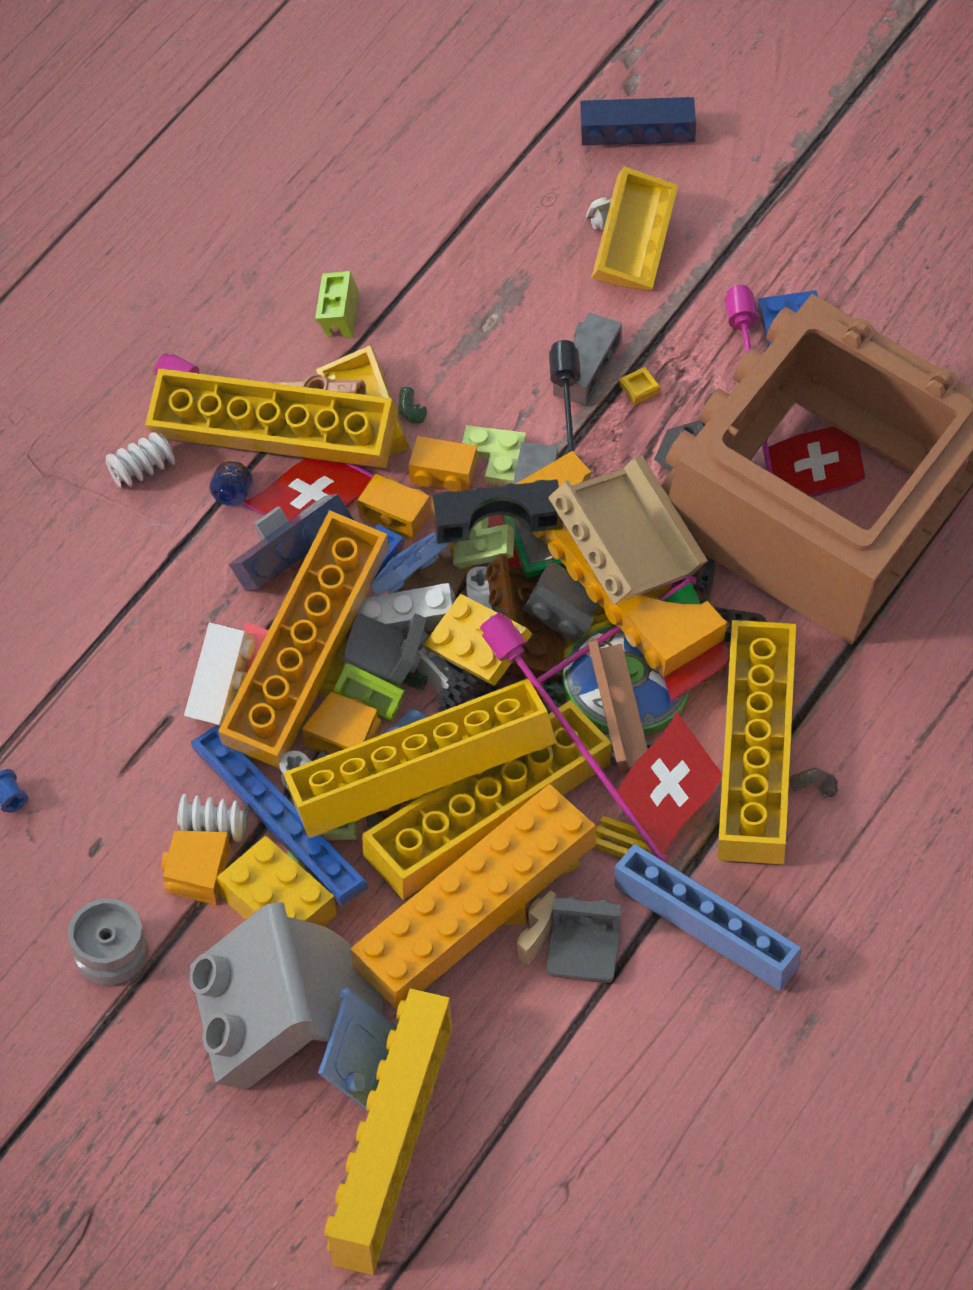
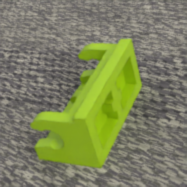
[315,271,359,338]
[334,663,408,722]

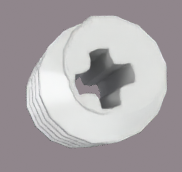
[106,432,175,488]
[177,794,249,843]

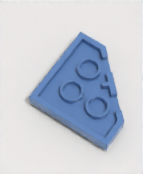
[370,531,460,596]

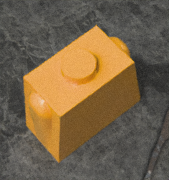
[302,692,382,754]
[161,831,230,905]

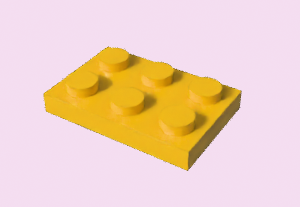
[424,594,532,686]

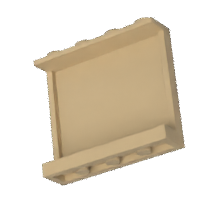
[548,455,708,605]

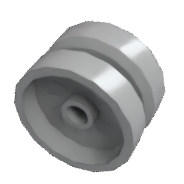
[68,898,147,986]

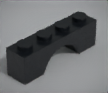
[431,479,563,544]

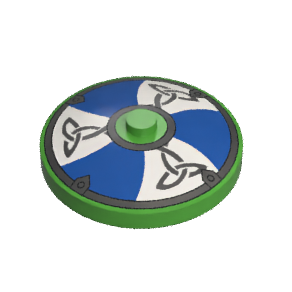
[562,624,690,736]

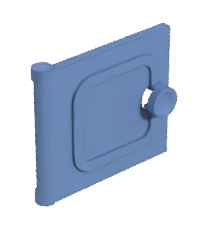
[318,987,397,1112]

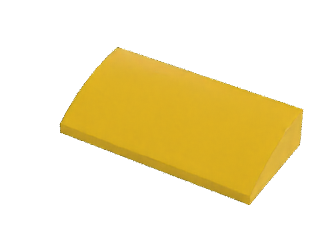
[591,166,678,290]
[316,345,410,456]

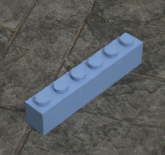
[615,844,801,991]

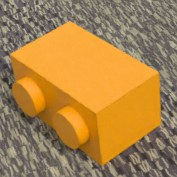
[409,436,478,492]
[357,474,431,541]

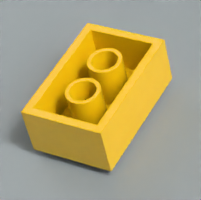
[217,836,337,926]

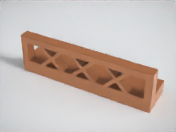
[588,640,648,774]

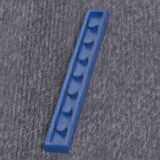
[191,725,368,906]

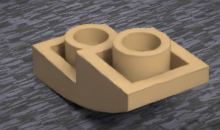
[517,890,556,967]

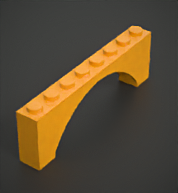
[516,451,727,677]

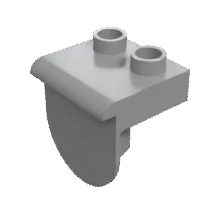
[189,902,383,1090]

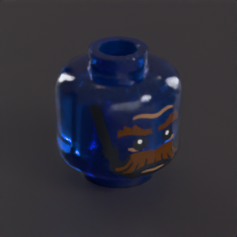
[209,461,253,506]

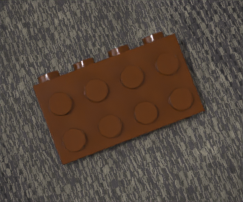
[485,554,565,684]

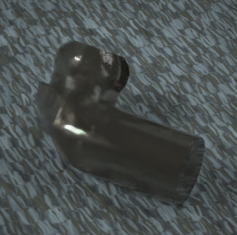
[789,768,838,798]

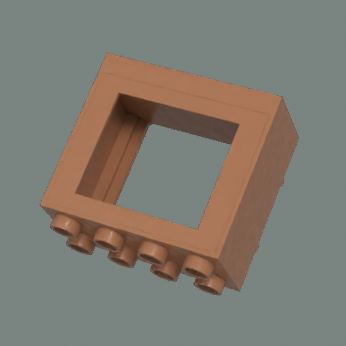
[661,294,973,645]

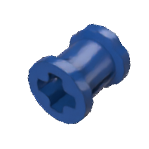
[0,769,28,813]

